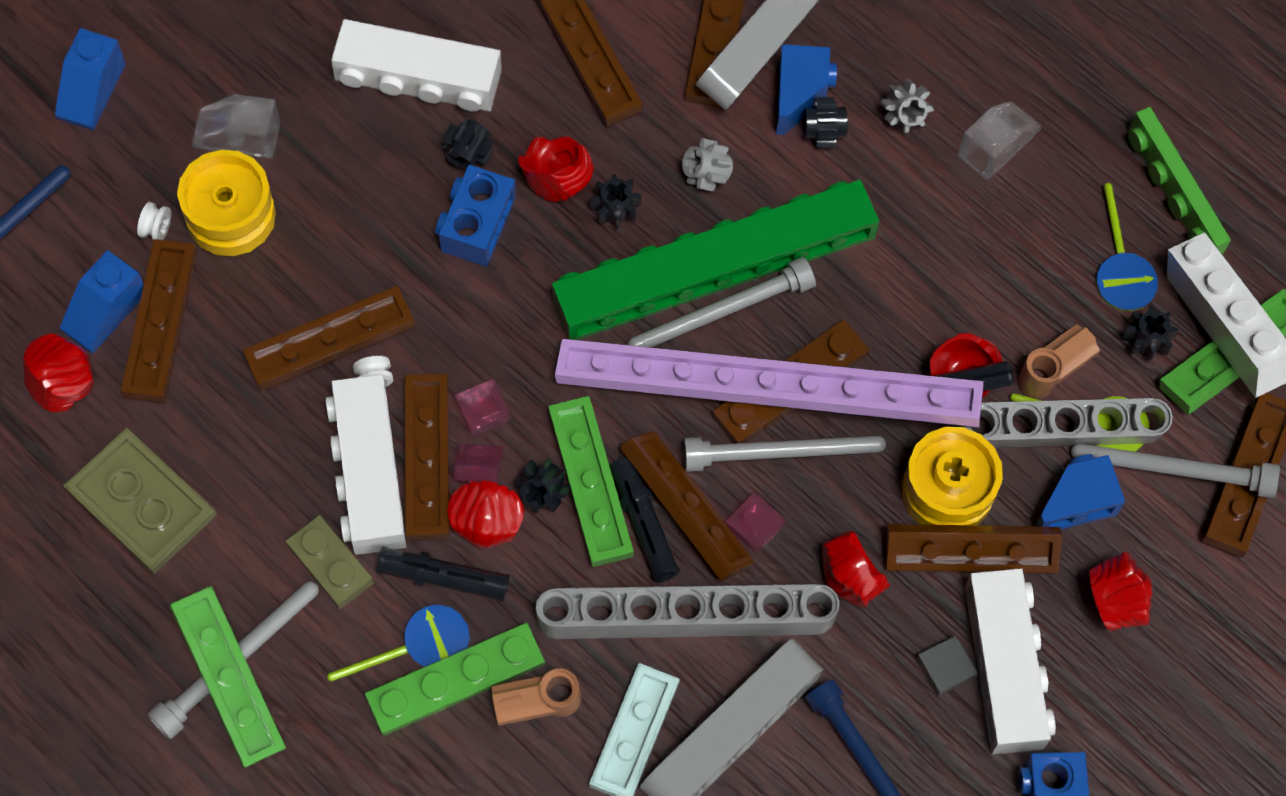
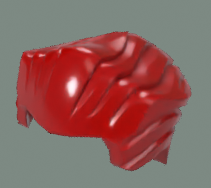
[518,136,594,202]
[930,332,1003,398]
[23,333,94,412]
[447,480,524,549]
[822,530,890,608]
[1090,551,1153,631]

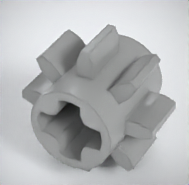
[880,79,934,132]
[682,138,733,192]

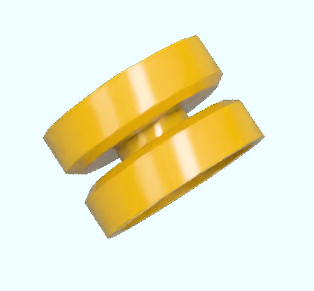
[177,149,276,257]
[901,427,1003,526]

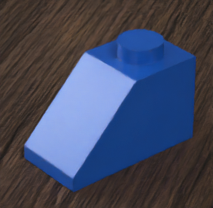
[55,28,126,131]
[776,44,837,135]
[59,250,144,355]
[1035,454,1126,530]

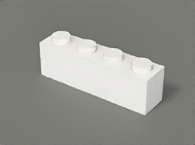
[331,19,502,111]
[1167,232,1286,398]
[326,374,407,555]
[964,569,1055,755]

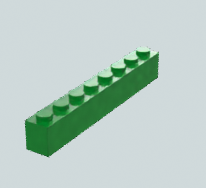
[552,179,879,340]

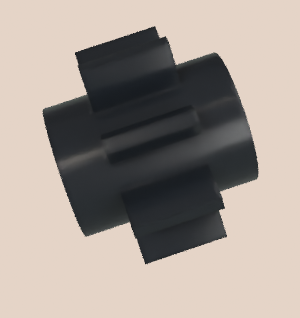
[804,97,847,148]
[442,119,494,170]
[590,174,642,229]
[1123,306,1179,361]
[514,458,571,514]

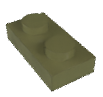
[285,515,374,610]

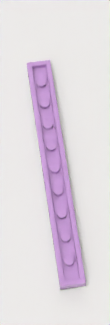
[555,339,984,427]

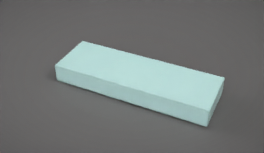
[589,663,680,796]

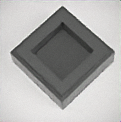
[916,636,978,696]

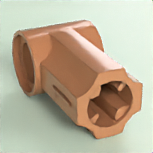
[1017,324,1100,399]
[491,669,581,726]

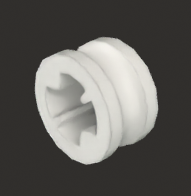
[137,202,171,240]
[353,356,393,387]

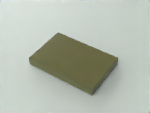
[63,427,217,574]

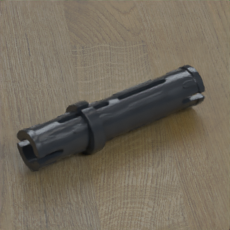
[609,457,681,583]
[377,546,510,602]

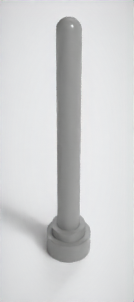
[627,257,816,348]
[683,436,886,472]
[1071,444,1280,499]
[146,581,319,740]

